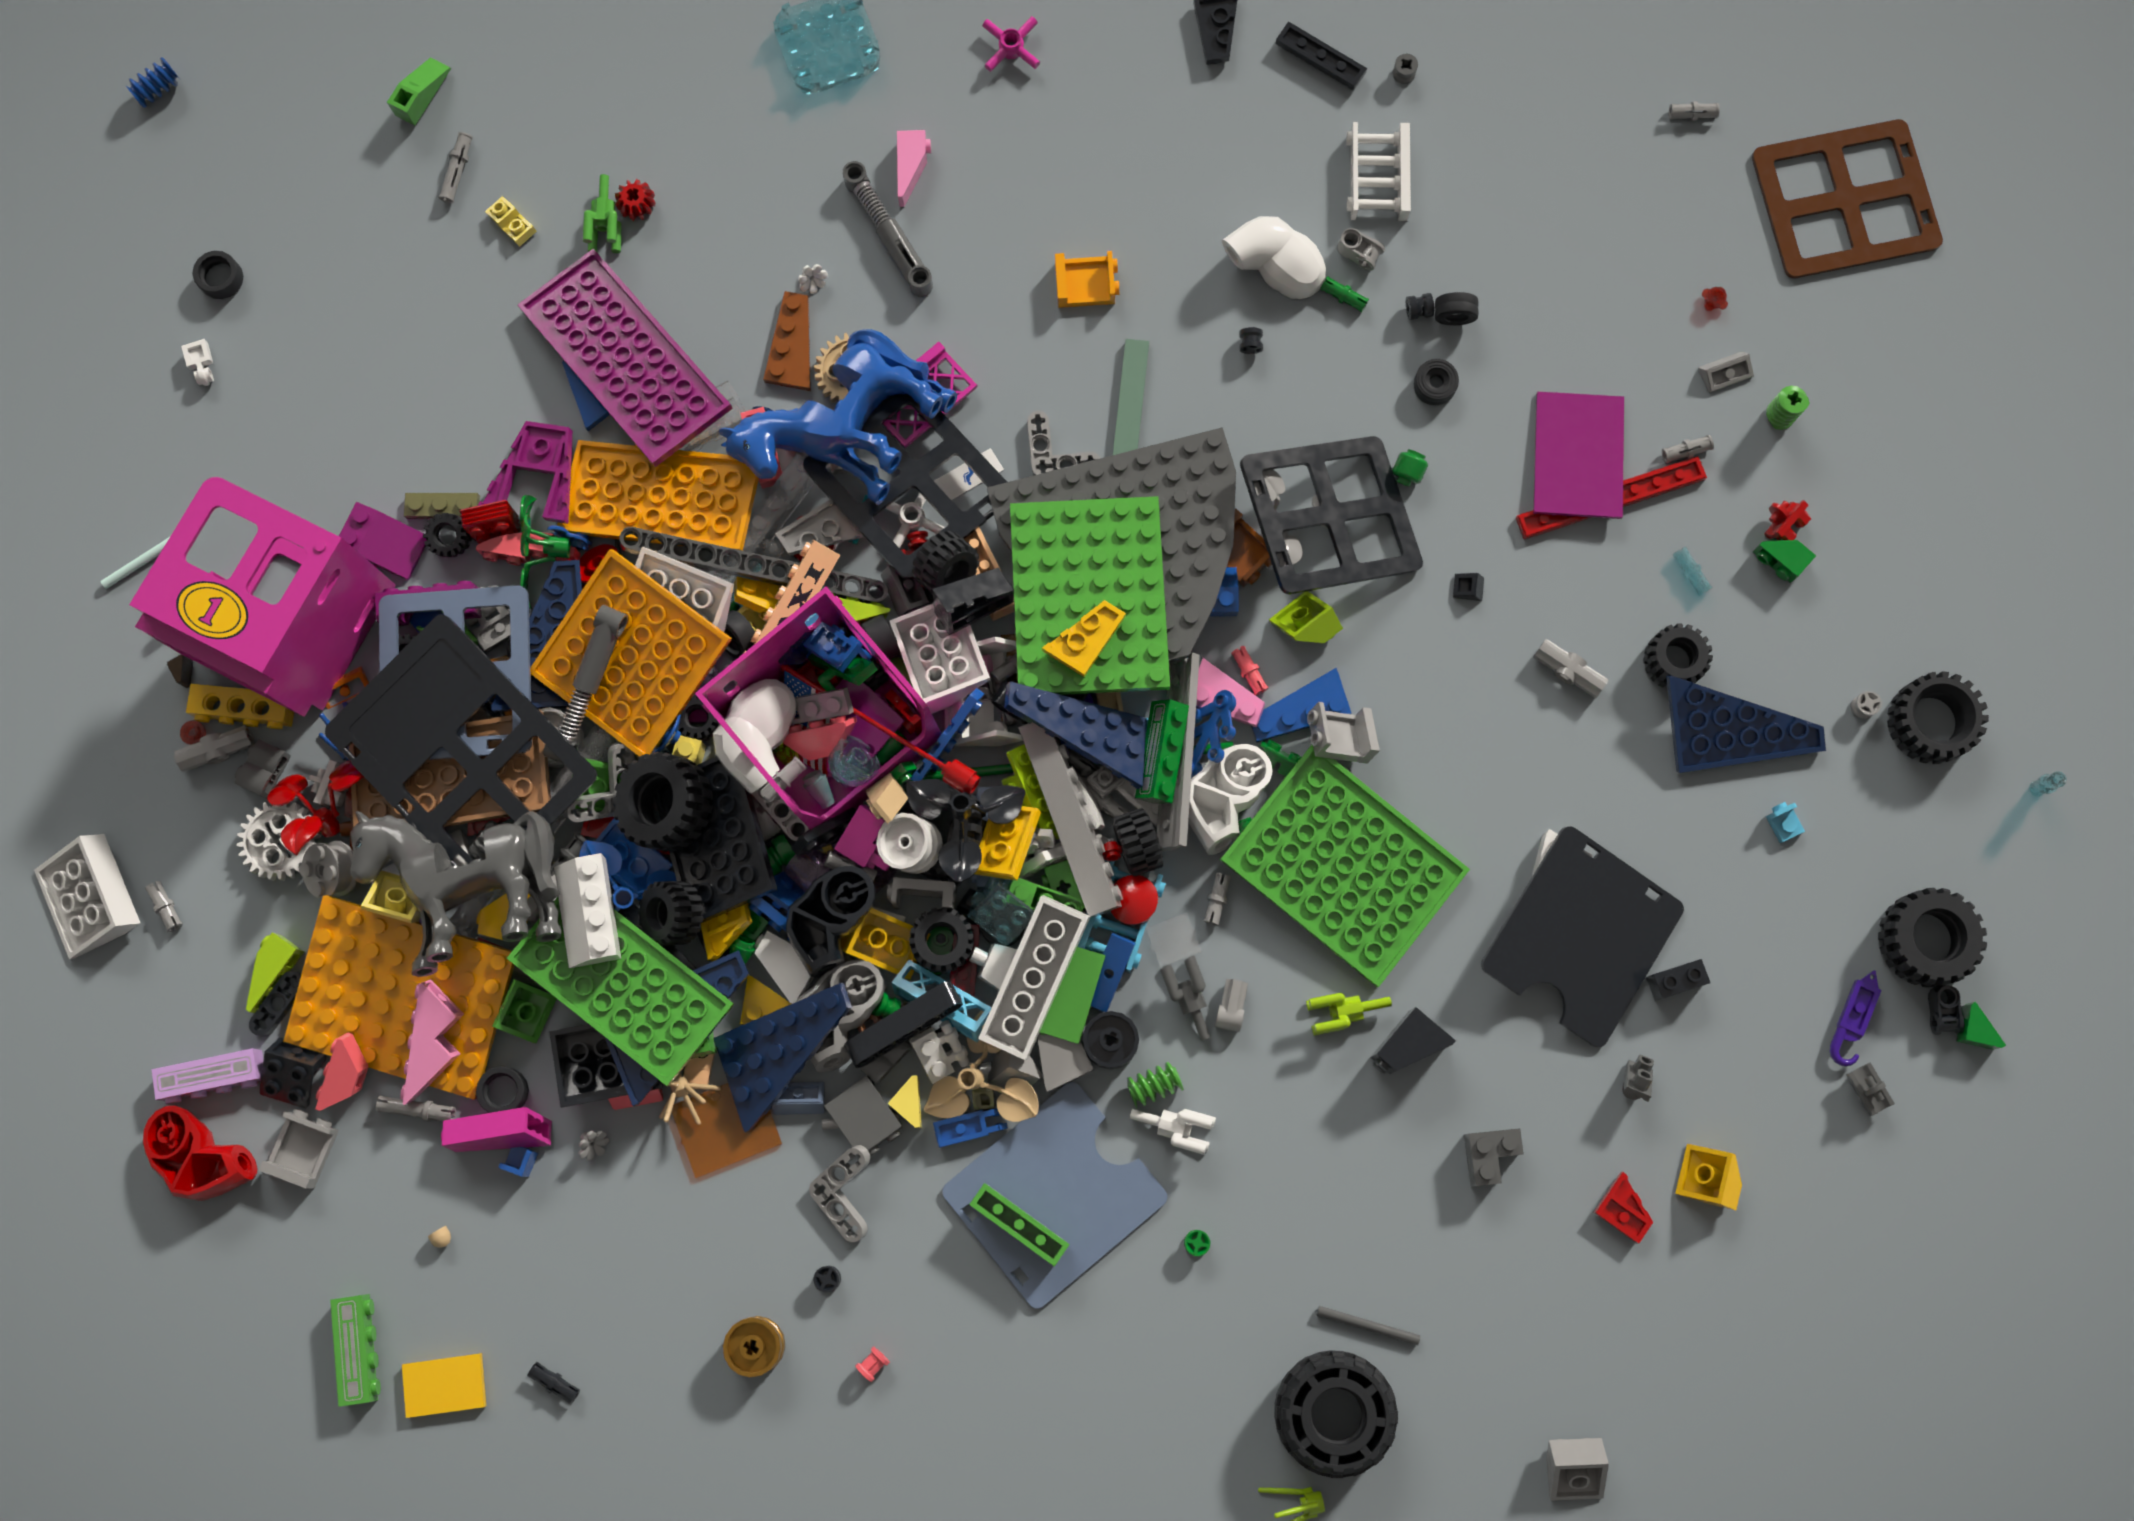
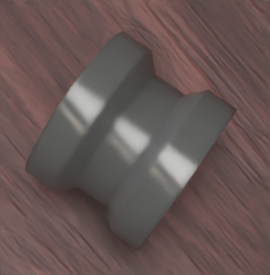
[1392,53,1418,84]

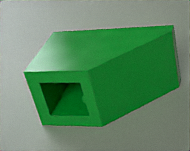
[1753,540,1816,583]

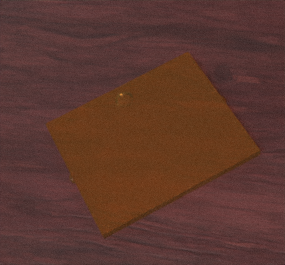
[672,1083,782,1178]

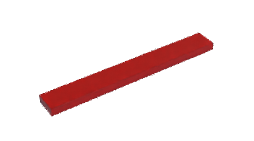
[1516,456,1707,540]

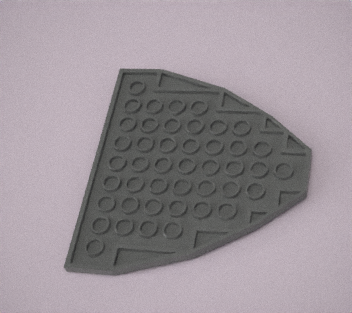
[987,427,1236,663]

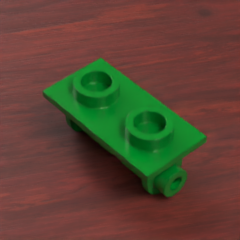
[1260,740,1302,777]

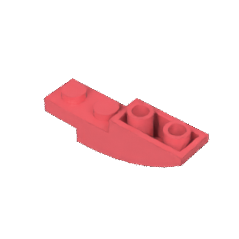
[476,532,581,566]

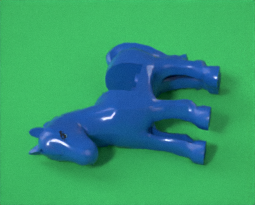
[718,329,957,505]

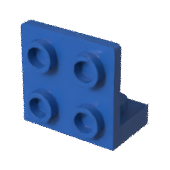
[803,621,872,672]

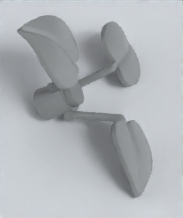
[1253,470,1340,567]

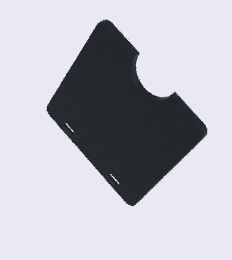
[1481,826,1684,1047]

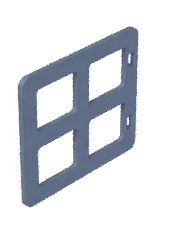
[379,585,532,760]

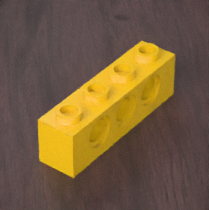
[186,684,294,730]

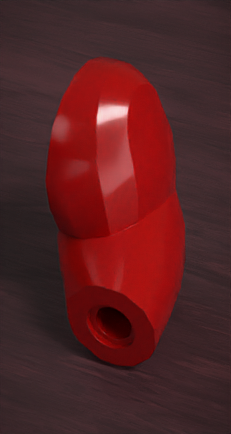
[143,1105,258,1201]

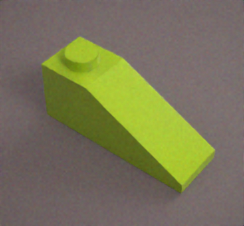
[246,932,305,1013]

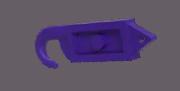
[1829,970,1882,1067]

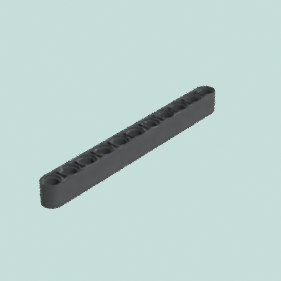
[620,527,888,604]

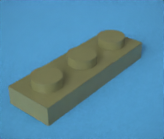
[404,493,480,519]

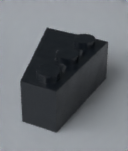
[932,568,1014,636]

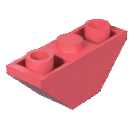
[783,715,857,761]
[315,1033,369,1111]

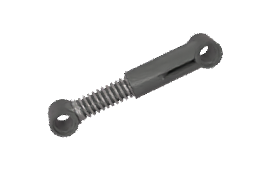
[842,161,933,297]
[543,605,628,765]

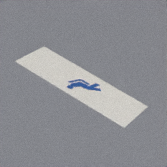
[934,448,1004,500]

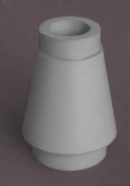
[802,770,835,809]

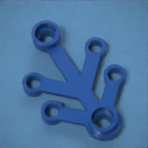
[1191,690,1236,779]

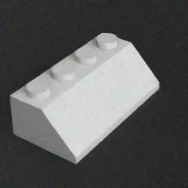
[554,853,621,968]

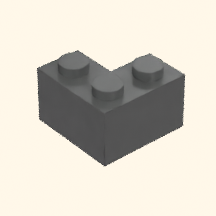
[1464,1128,1524,1186]

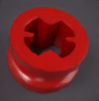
[907,531,928,550]

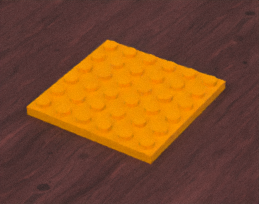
[530,549,732,757]

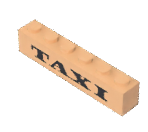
[743,540,840,654]

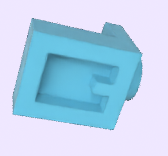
[1766,802,1805,843]

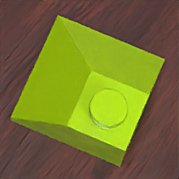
[1269,591,1343,643]

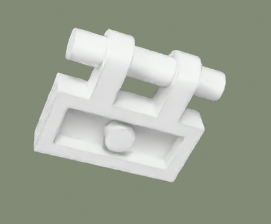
[909,1020,970,1084]

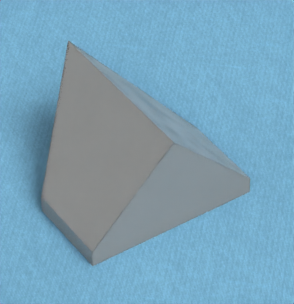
[987,1050,1043,1088]

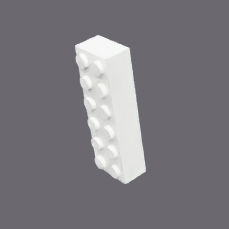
[978,895,1091,1060]

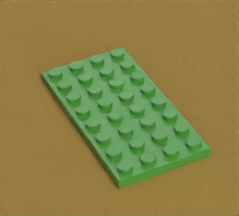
[507,897,734,1086]

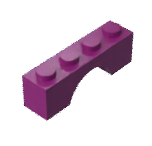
[375,581,482,626]

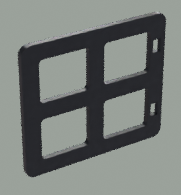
[1240,436,1423,595]

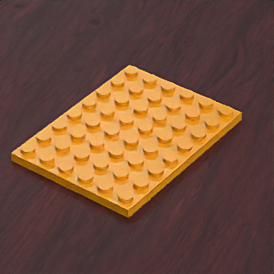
[283,895,514,1100]

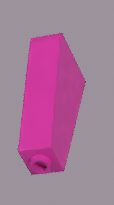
[441,1107,552,1152]

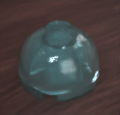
[828,736,880,787]

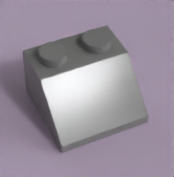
[1547,1438,1609,1501]

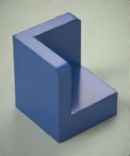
[498,1147,539,1177]

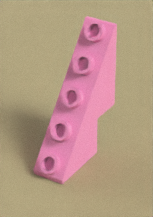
[400,980,464,1105]

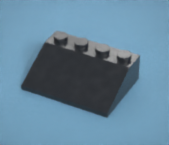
[549,1024,663,1108]

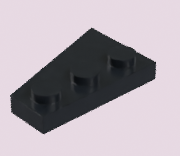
[1193,0,1238,65]

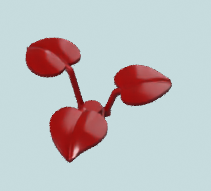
[267,761,364,856]

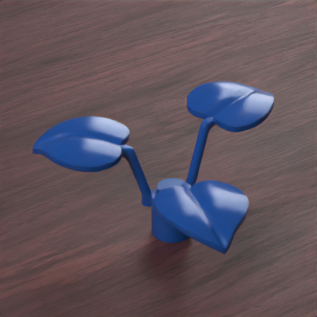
[579,840,677,912]

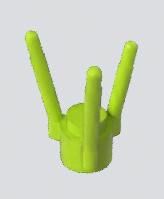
[1258,1487,1325,1521]

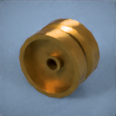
[723,1316,785,1377]

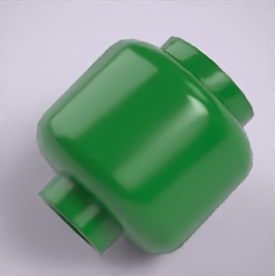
[1392,449,1428,487]

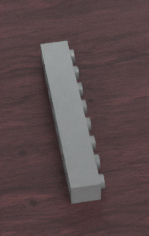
[1019,723,1123,917]

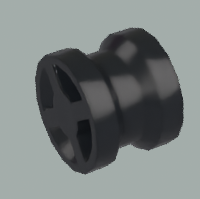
[1239,327,1263,354]
[813,1265,841,1293]

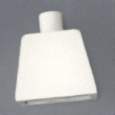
[969,944,1017,991]

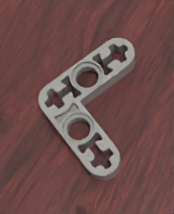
[1027,411,1100,476]
[563,742,634,822]
[809,1145,870,1242]

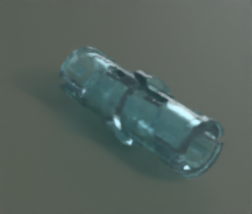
[1673,547,1713,596]
[2029,771,2067,796]

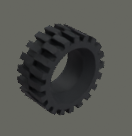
[1887,671,1989,764]

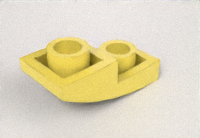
[485,196,537,247]

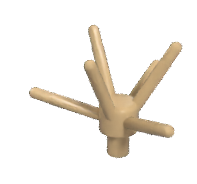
[659,1073,721,1125]

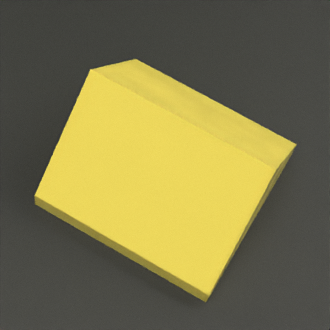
[361,870,421,923]

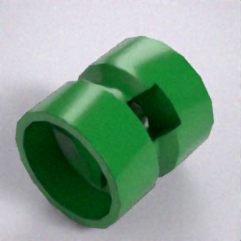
[765,833,800,876]

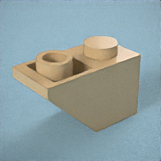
[866,772,908,824]

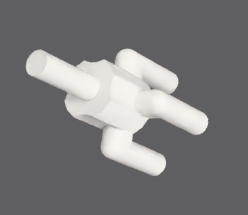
[1130,1109,1216,1155]

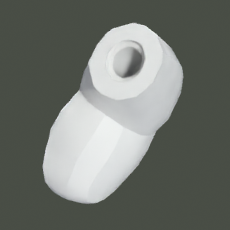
[1222,216,1326,299]
[713,679,797,794]

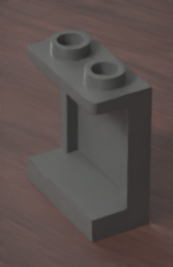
[825,1076,903,1157]

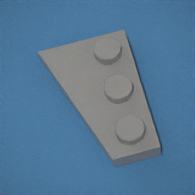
[775,500,864,556]

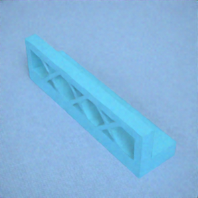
[891,960,992,1042]

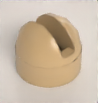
[428,1226,451,1248]

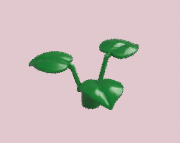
[520,495,571,609]

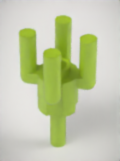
[1306,993,1392,1036]

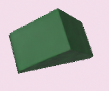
[1956,1002,2006,1050]

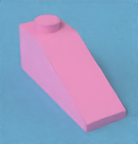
[897,130,931,207]

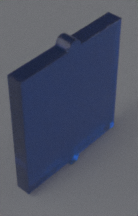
[778,632,813,665]

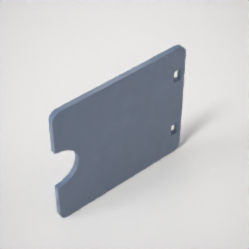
[943,1082,1167,1308]

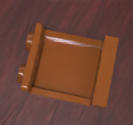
[1227,509,1272,588]

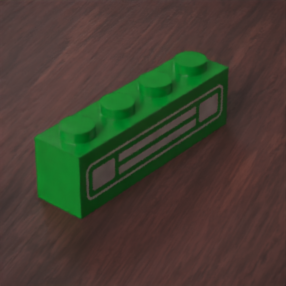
[1135,699,1189,804]

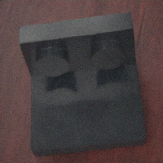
[259,1037,327,1109]

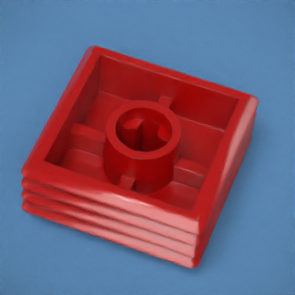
[459,500,521,544]

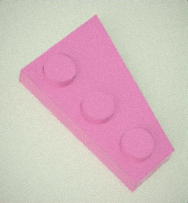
[1196,658,1265,727]

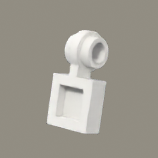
[181,339,214,386]

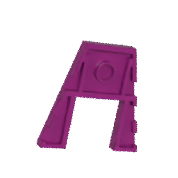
[478,421,573,524]

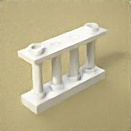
[1346,122,1411,221]

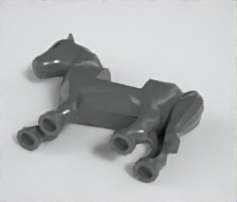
[350,811,561,977]

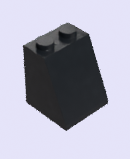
[1370,1007,1456,1074]

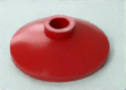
[579,544,618,583]

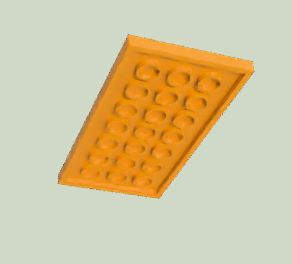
[557,440,759,551]

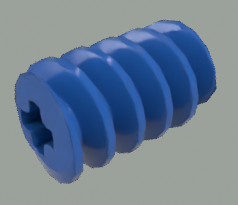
[126,57,181,108]

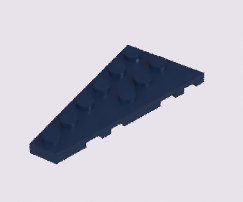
[1004,681,1147,789]

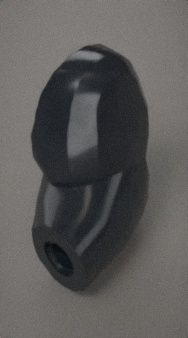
[786,866,876,977]

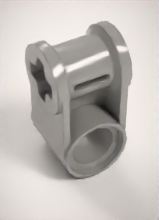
[1337,228,1385,271]

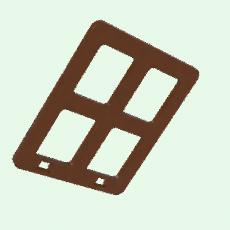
[1752,119,1943,279]

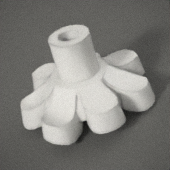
[798,264,828,294]

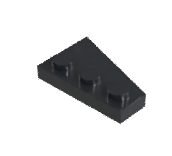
[791,807,856,856]

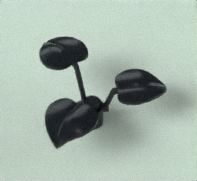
[906,779,1026,882]

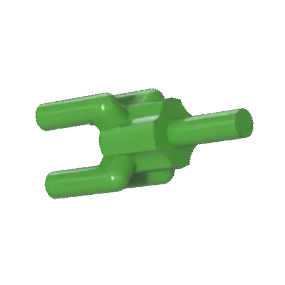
[583,174,622,253]

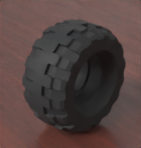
[1274,1350,1398,1478]

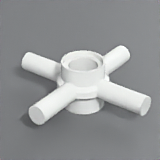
[885,492,945,548]

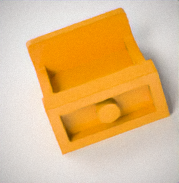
[1055,251,1120,308]

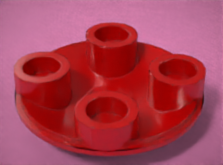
[1111,875,1158,925]

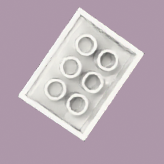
[635,547,734,632]
[890,603,991,714]
[34,834,140,959]

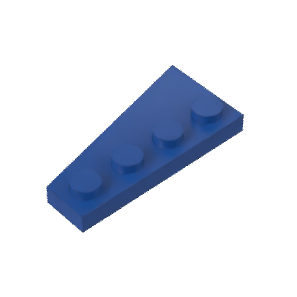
[1251,667,1352,743]

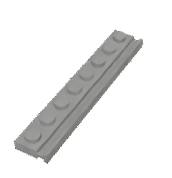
[1156,652,1200,852]

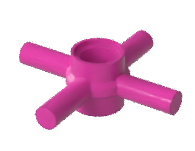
[982,16,1040,72]

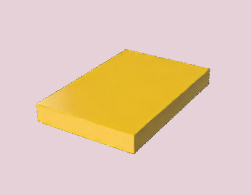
[975,806,1041,881]
[402,1353,486,1418]

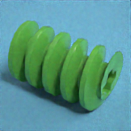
[1766,385,1810,430]
[1127,1062,1184,1109]

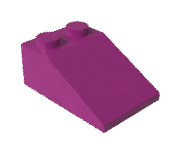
[339,502,427,580]

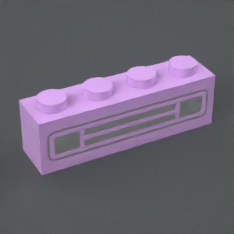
[151,1048,263,1104]

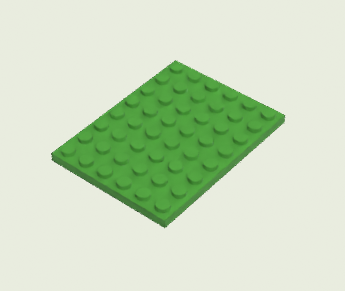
[1010,496,1170,695]
[1220,744,1470,987]

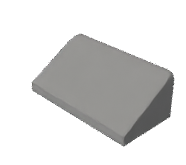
[1698,352,1754,393]

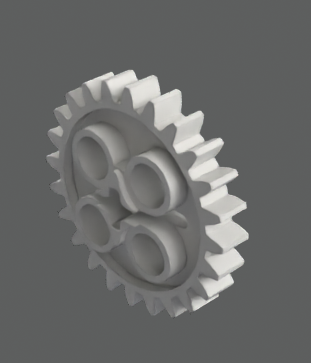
[236,802,321,881]

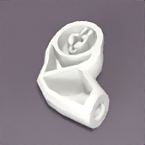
[1188,744,1273,855]

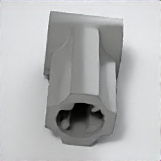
[1215,979,1248,1032]

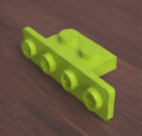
[1001,744,1059,840]

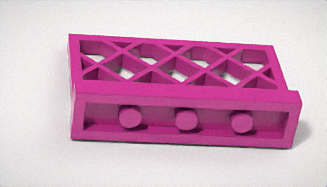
[883,341,978,448]

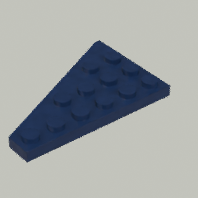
[491,560,582,713]
[1666,676,1826,773]
[713,983,852,1132]

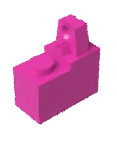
[834,804,890,871]

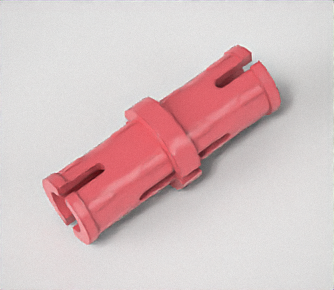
[1231,646,1269,696]

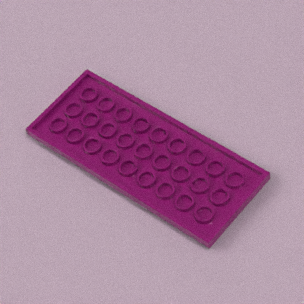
[518,249,733,467]

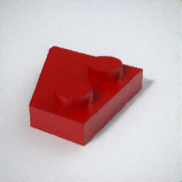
[884,689,922,736]
[1593,1172,1653,1244]

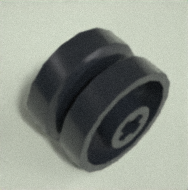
[1083,1011,1139,1070]

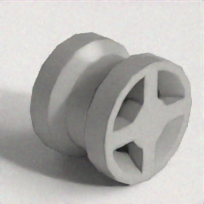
[1850,691,1882,719]

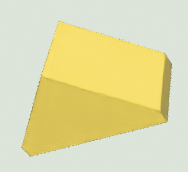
[888,1075,922,1128]

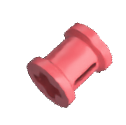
[855,1346,890,1382]

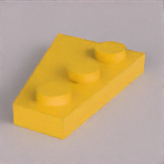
[1042,600,1126,677]

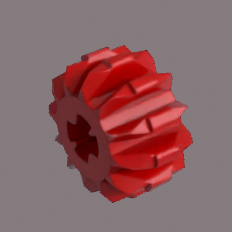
[615,179,656,221]

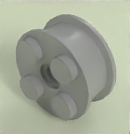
[299,841,357,899]

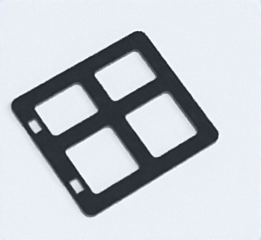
[803,394,1007,580]

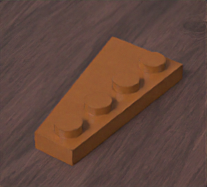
[763,291,811,391]

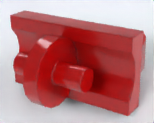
[1764,500,1811,541]

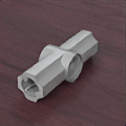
[1533,639,1608,699]
[174,725,255,772]

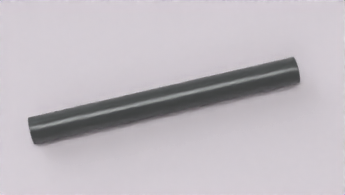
[1317,1306,1420,1346]

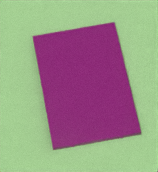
[1533,391,1624,519]

